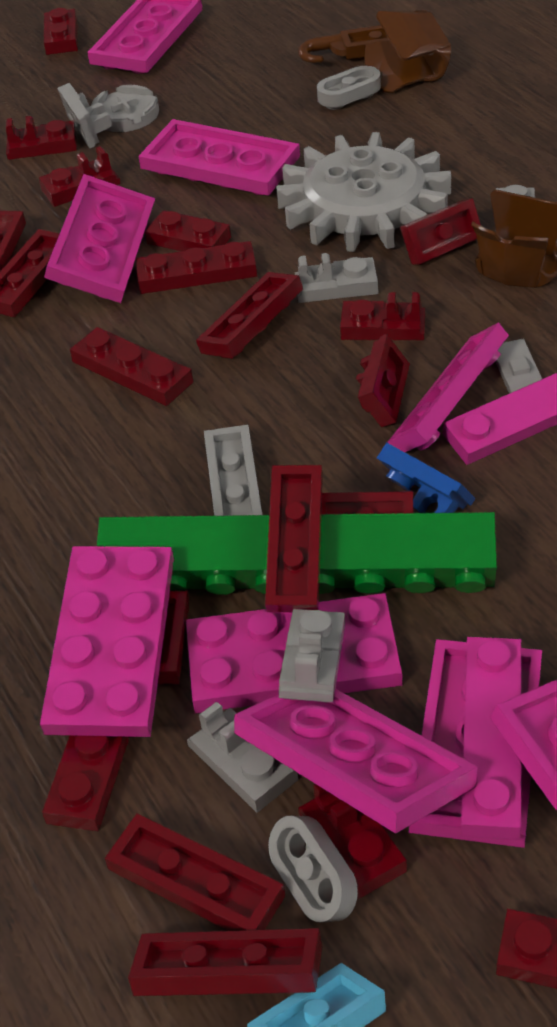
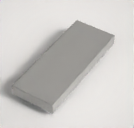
[495,339,542,394]

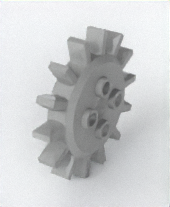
[276,132,451,252]

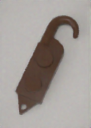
[298,25,390,63]

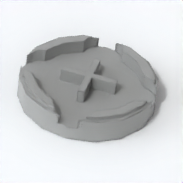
[91,85,159,132]

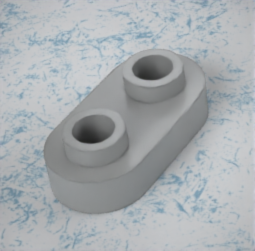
[317,66,381,110]
[269,816,358,922]

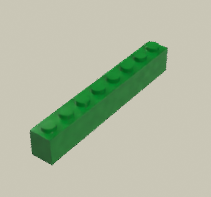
[97,512,497,595]

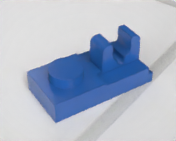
[377,442,476,513]

